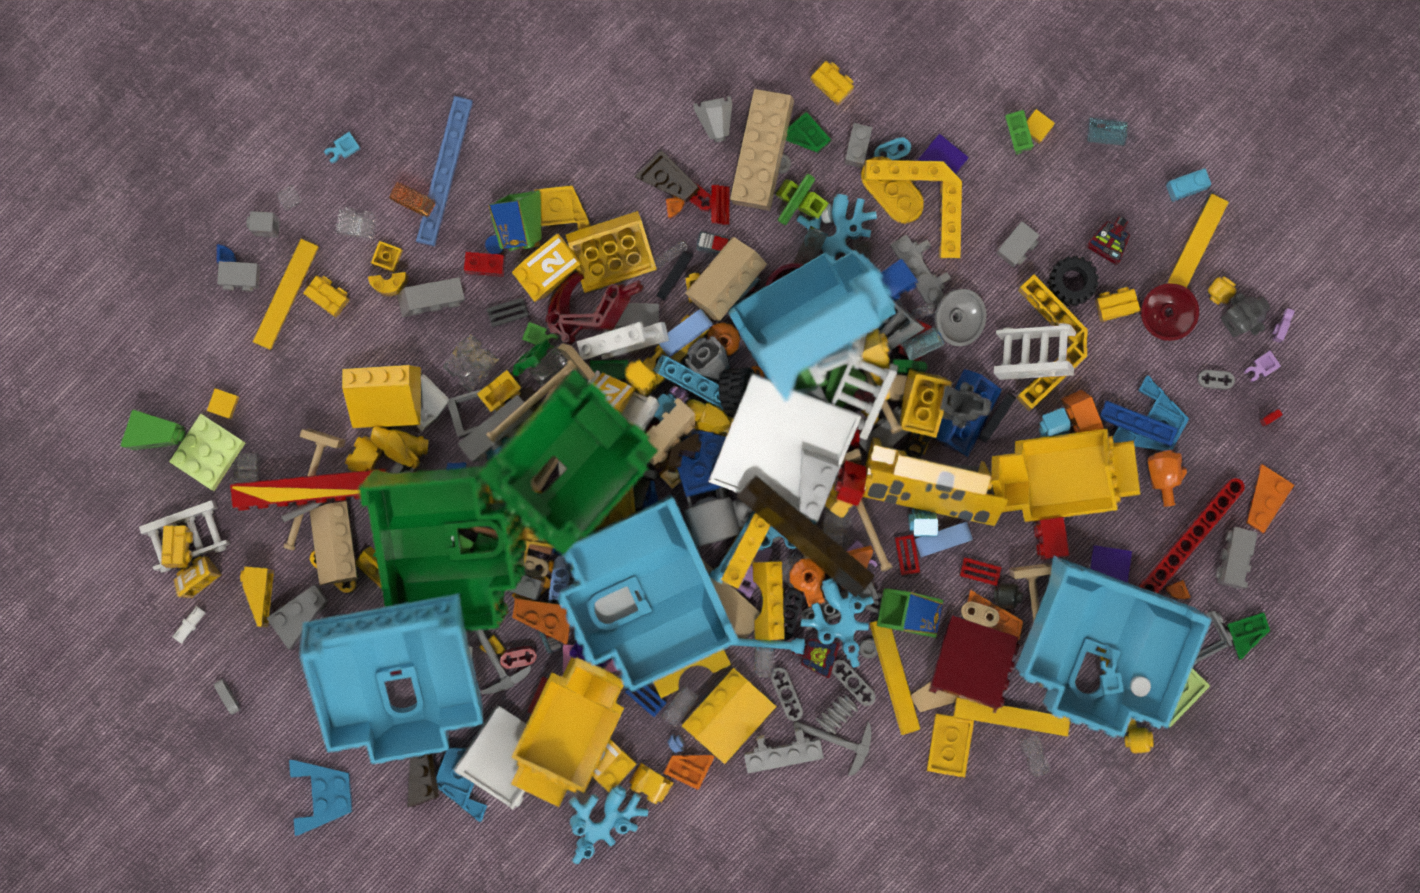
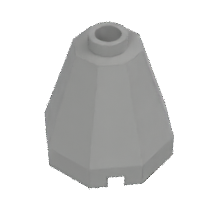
[693,96,732,142]
[685,336,730,382]

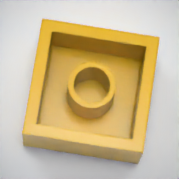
[1027,109,1055,144]
[371,241,403,273]
[207,388,239,419]

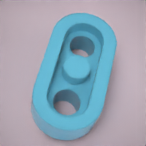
[874,137,911,160]

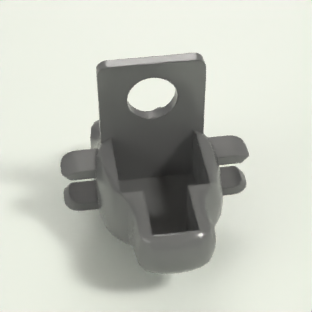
[1221,293,1270,337]
[940,382,991,428]

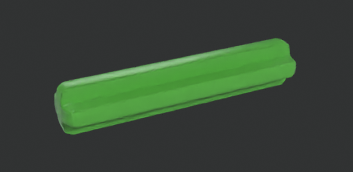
[778,174,815,225]

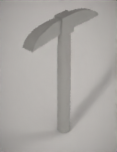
[474,630,531,694]
[793,721,871,776]

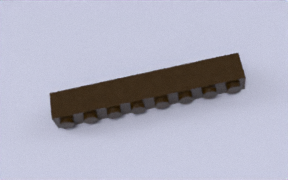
[737,475,875,597]

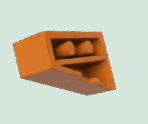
[1061,390,1104,433]

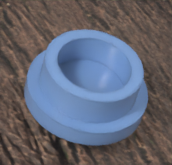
[668,734,685,753]

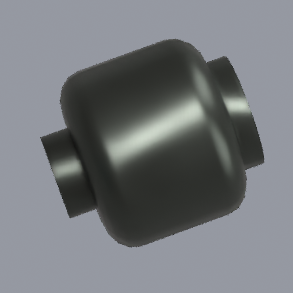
[994,583,1023,609]

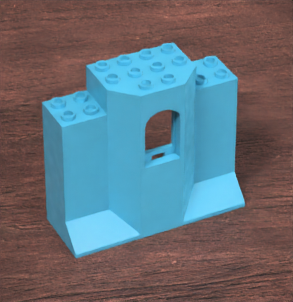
[728,250,896,402]
[558,494,739,692]
[1016,556,1212,738]
[300,594,483,764]

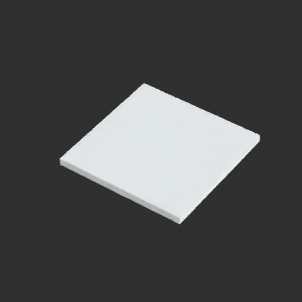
[709,374,861,522]

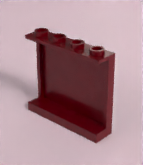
[928,615,1020,713]

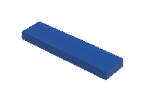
[1099,401,1178,447]

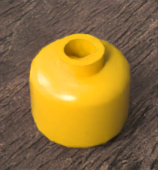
[1208,276,1237,305]
[1125,727,1154,754]

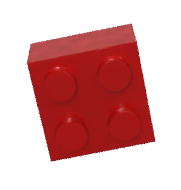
[1033,517,1069,560]

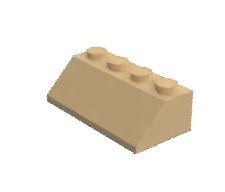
[685,237,767,321]
[310,501,358,586]

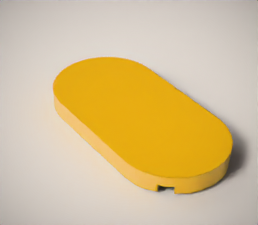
[861,156,924,224]

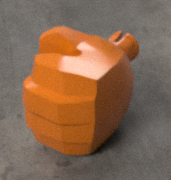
[1147,450,1187,507]

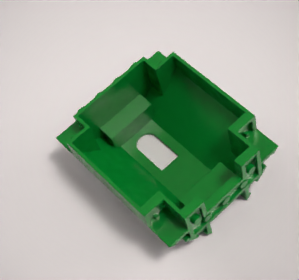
[478,369,658,555]

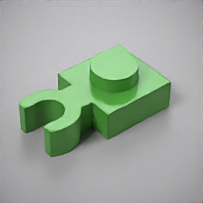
[522,322,558,349]

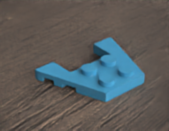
[1113,375,1189,451]
[436,748,487,822]
[289,760,353,836]

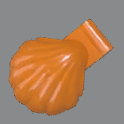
[706,322,740,356]
[790,558,825,607]

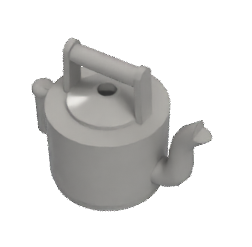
[683,488,747,547]

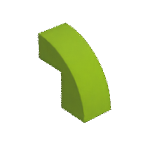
[775,179,828,219]

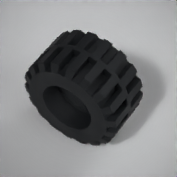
[1048,256,1099,306]
[719,367,757,417]

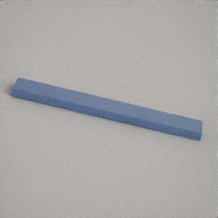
[416,96,473,247]

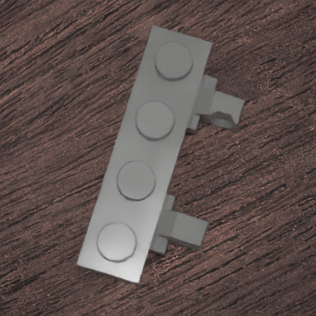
[890,235,951,310]
[744,727,824,773]

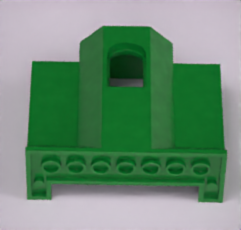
[359,466,526,631]

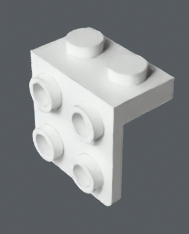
[416,374,449,431]

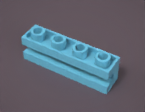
[653,354,723,409]

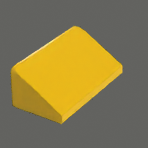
[356,546,382,589]

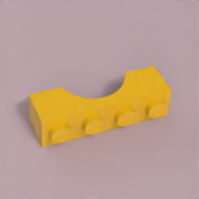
[752,562,784,640]
[653,649,731,698]

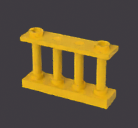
[721,513,770,589]

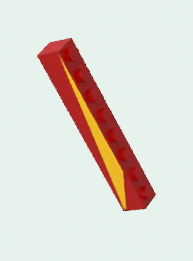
[230,468,387,511]

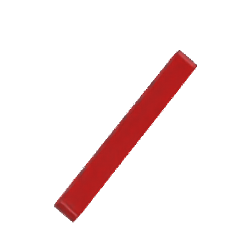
[1138,478,1245,594]

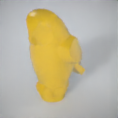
[685,399,733,436]
[370,426,428,468]

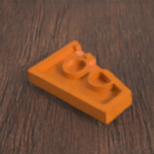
[1246,464,1294,534]
[967,590,1023,640]
[512,598,570,645]

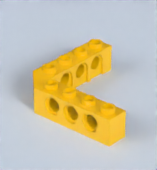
[864,160,962,259]
[1016,274,1088,411]
[625,313,710,397]

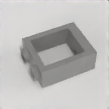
[448,389,496,438]

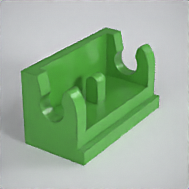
[1005,110,1034,155]

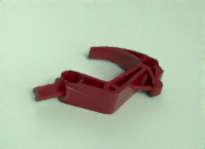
[545,272,643,345]

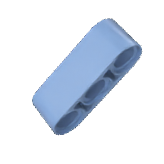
[659,309,713,357]
[914,522,973,557]
[548,556,571,604]

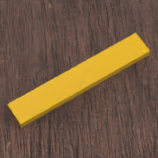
[1167,194,1229,288]
[253,239,319,350]
[869,621,921,735]
[953,698,1070,737]

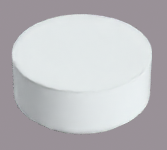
[821,204,833,223]
[1130,676,1151,697]

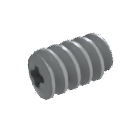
[815,693,858,734]

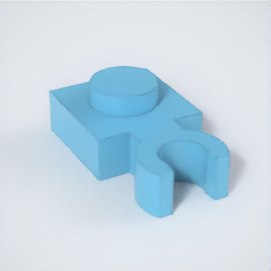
[324,132,361,163]
[1100,659,1124,695]

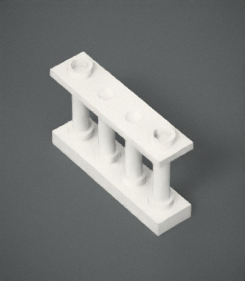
[577,322,669,360]
[994,323,1076,380]
[808,333,867,384]
[831,360,898,440]
[139,500,230,573]

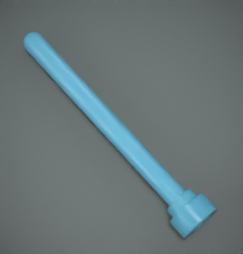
[709,511,755,584]
[733,638,805,654]

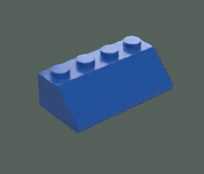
[881,259,919,301]
[931,369,1002,457]

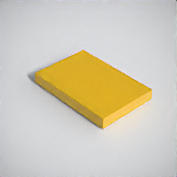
[926,713,974,778]

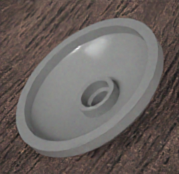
[935,289,986,346]

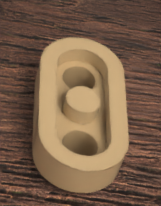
[524,554,549,578]
[961,602,999,627]

